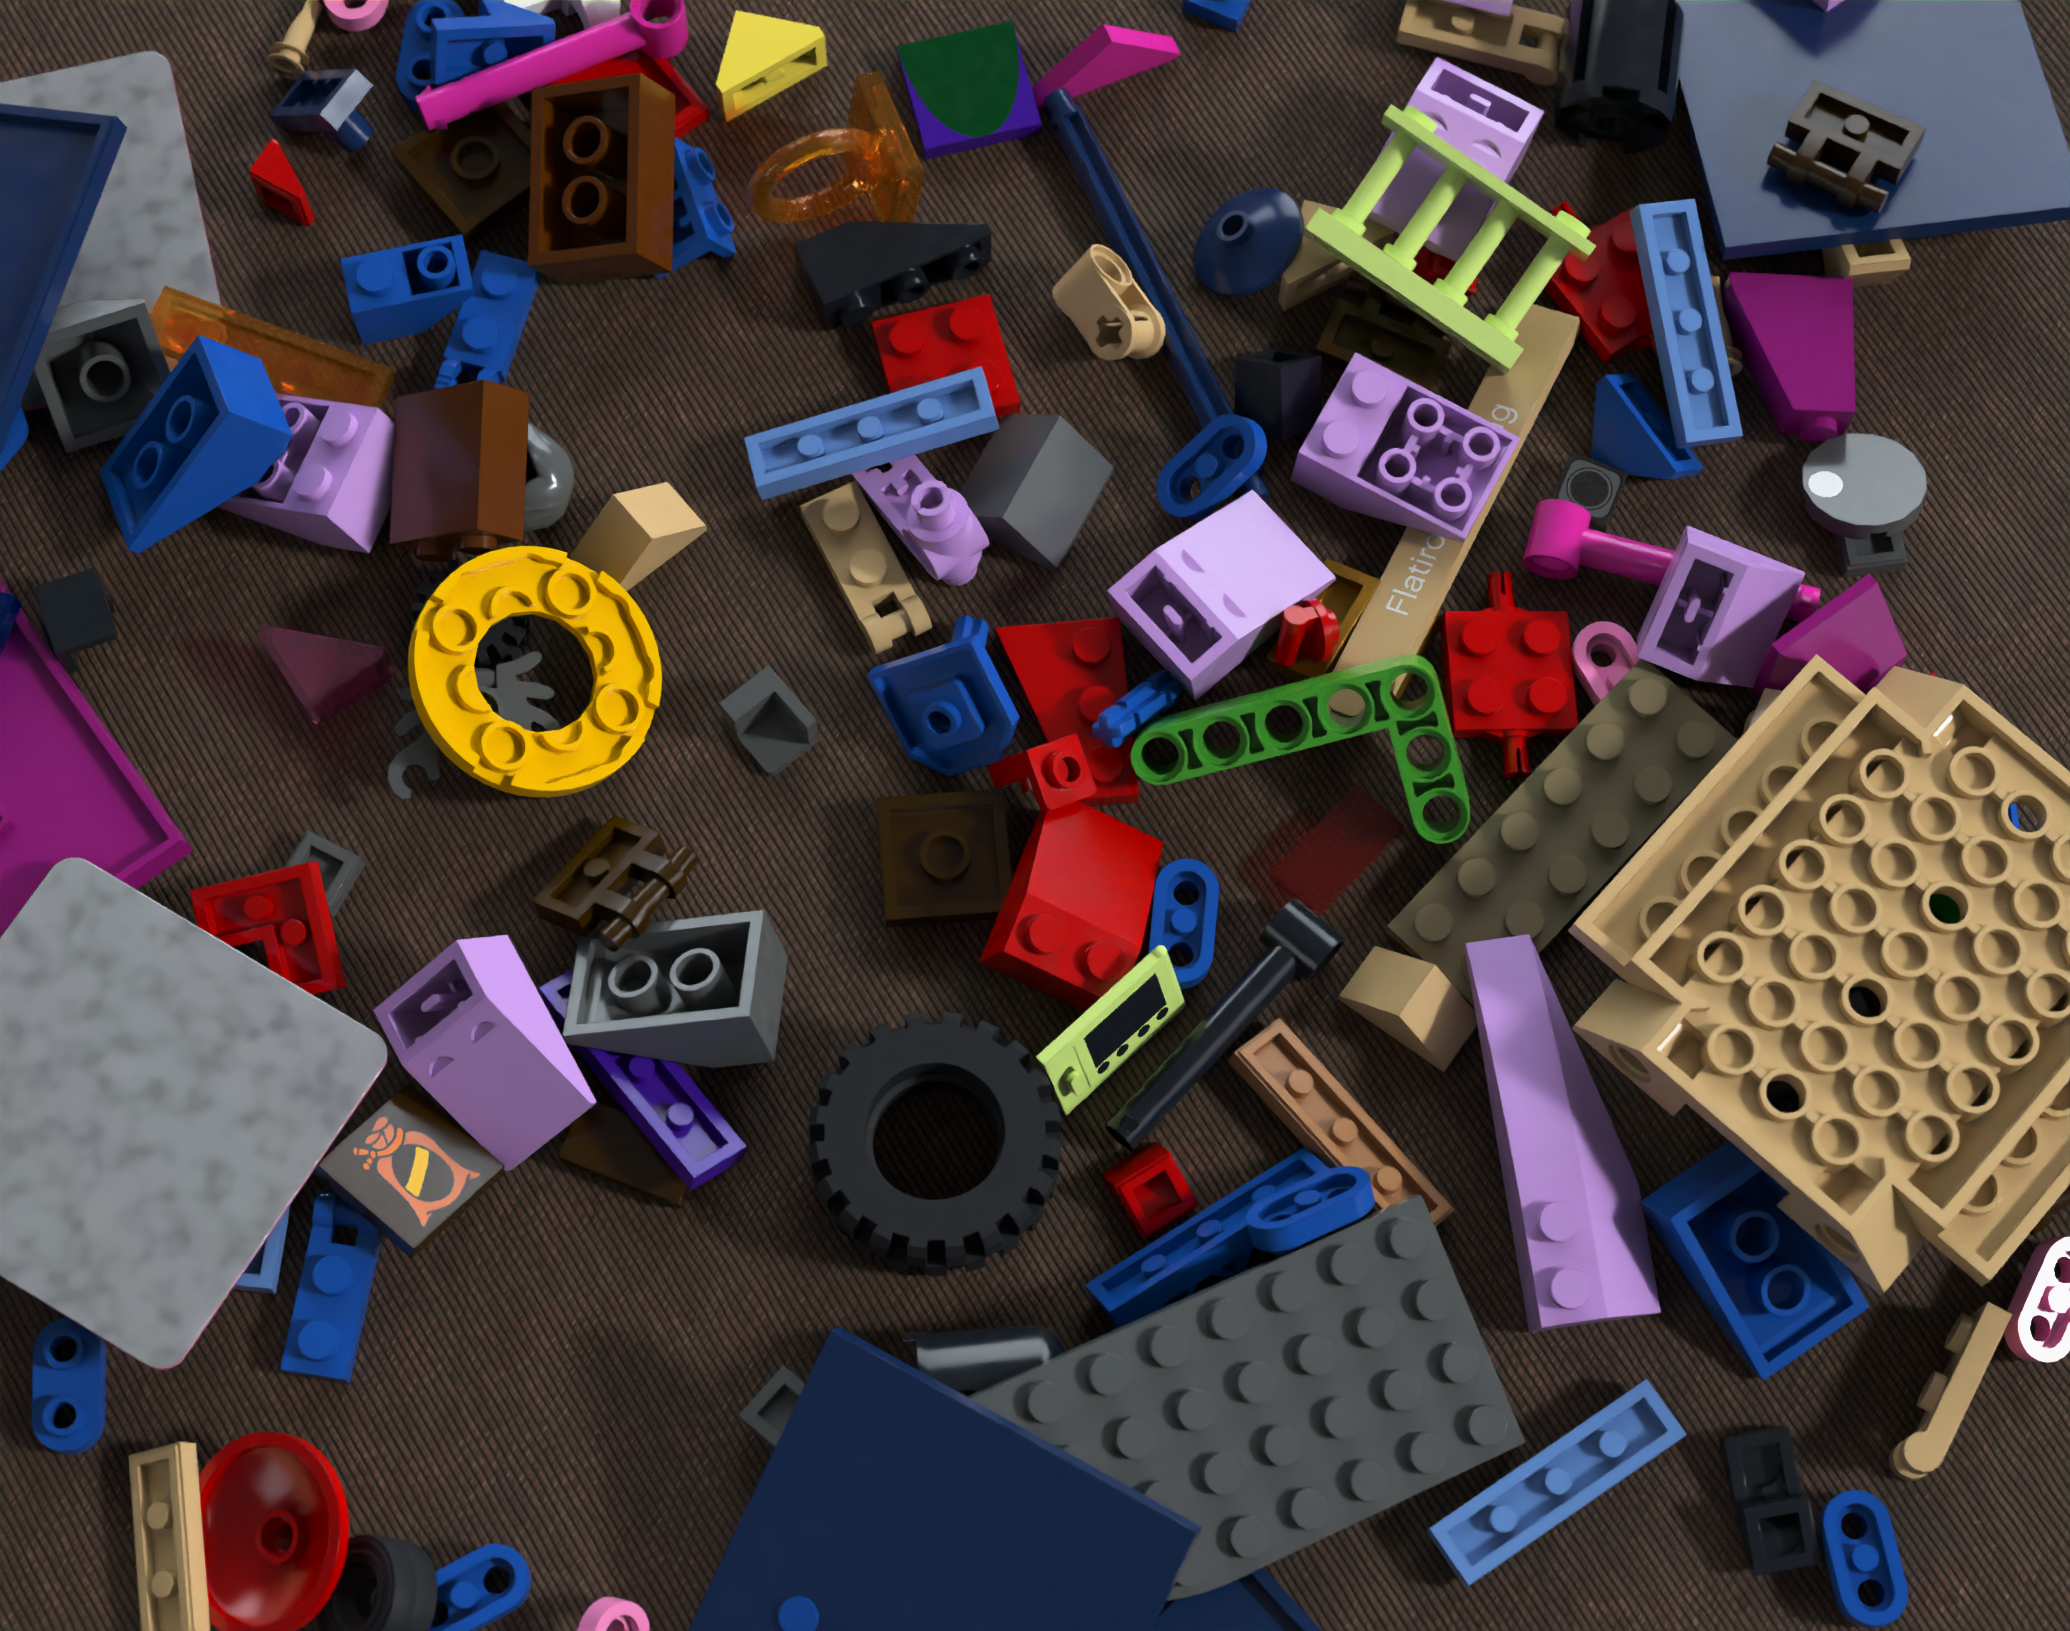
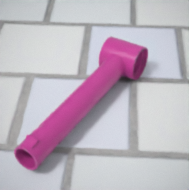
[415,0,689,131]
[1522,499,1821,622]

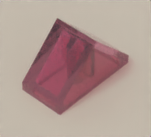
[258,624,394,727]

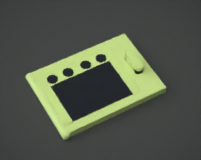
[1036,945,1186,1116]

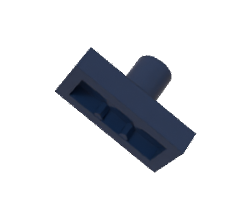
[269,68,374,154]

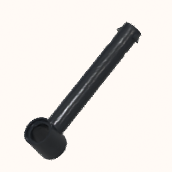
[1104,897,1345,1152]

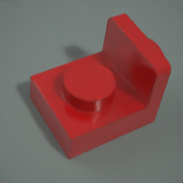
[987,733,1097,812]

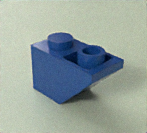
[341,234,475,345]

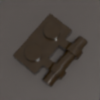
[1766,79,1926,214]
[1314,270,1452,392]
[532,815,699,952]

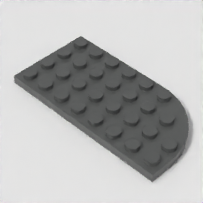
[967,1195,1526,1600]

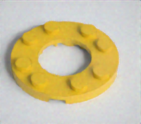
[408,546,662,798]

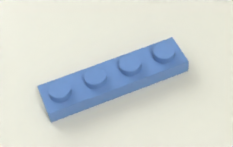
[1629,199,1743,449]
[744,366,1000,500]
[1426,1379,1687,1589]

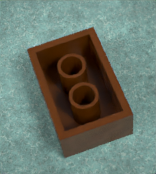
[528,73,675,285]

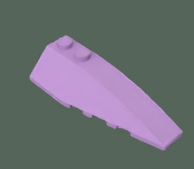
[1464,934,1661,1332]

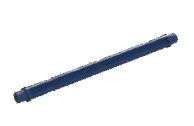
[1044,88,1270,502]

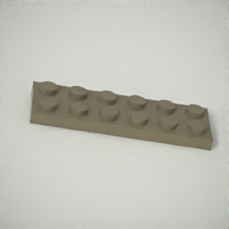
[1385,659,1738,1010]

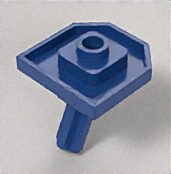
[867,615,1020,777]

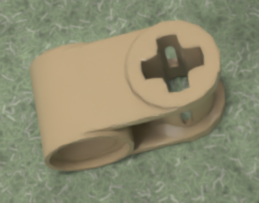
[1052,244,1166,361]

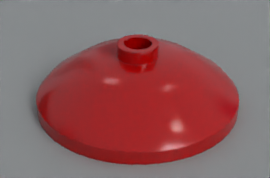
[198,1432,349,1631]

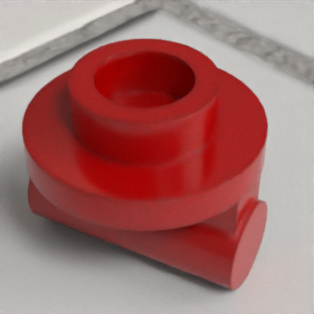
[1274,599,1340,666]

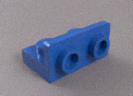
[654,137,737,279]

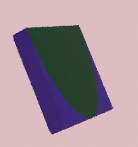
[897,21,1042,160]

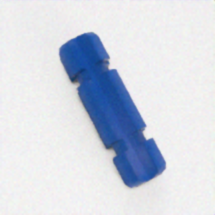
[1092,670,1182,748]

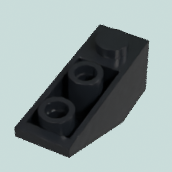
[794,221,991,331]

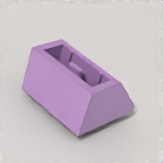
[1637,525,1805,688]

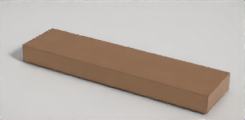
[1228,1018,1455,1228]

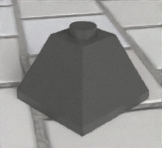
[34,299,171,454]

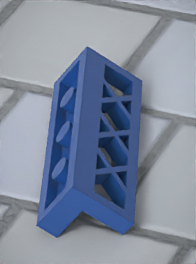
[1085,1147,1337,1329]

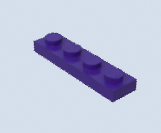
[538,968,747,1191]

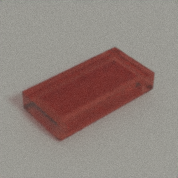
[1270,785,1404,917]

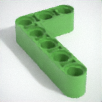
[1131,654,1470,844]

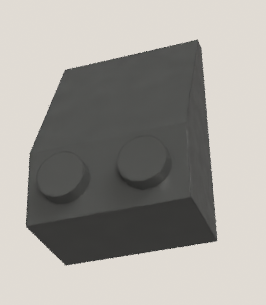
[563,910,788,1068]

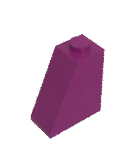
[1721,272,1855,442]

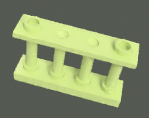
[1304,104,1596,375]

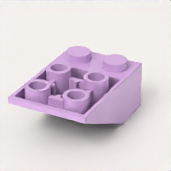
[1368,57,1544,262]
[1290,352,1521,543]
[217,393,395,553]
[1107,490,1336,701]
[373,935,597,1171]

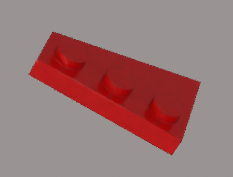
[995,617,1139,807]

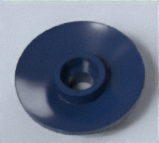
[1194,188,1304,297]

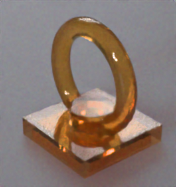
[746,70,925,223]

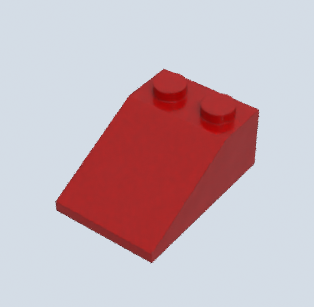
[979,801,1164,1012]

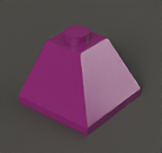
[1751,573,1908,702]

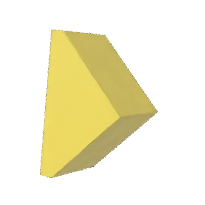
[716,10,827,122]

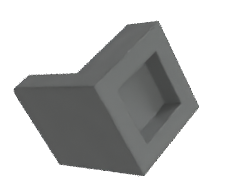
[719,665,819,777]

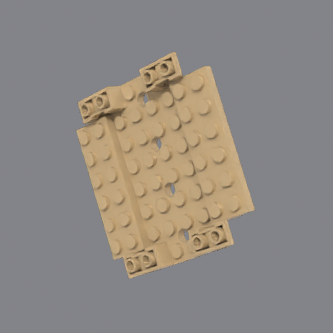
[1568,654,2070,1296]

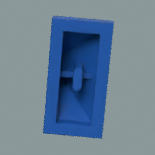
[1590,373,1704,480]

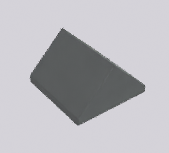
[960,414,1114,573]

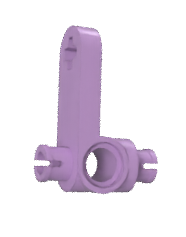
[852,455,990,586]

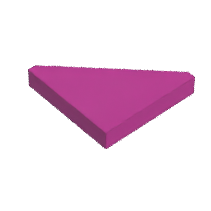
[1032,24,1181,109]

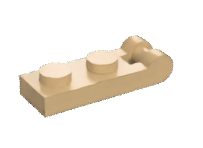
[1396,0,1565,85]
[800,480,932,655]
[1889,1302,2012,1482]

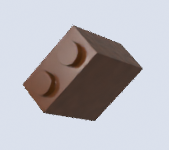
[389,379,529,562]

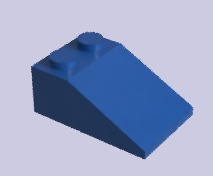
[100,334,293,554]
[1639,1141,1869,1381]

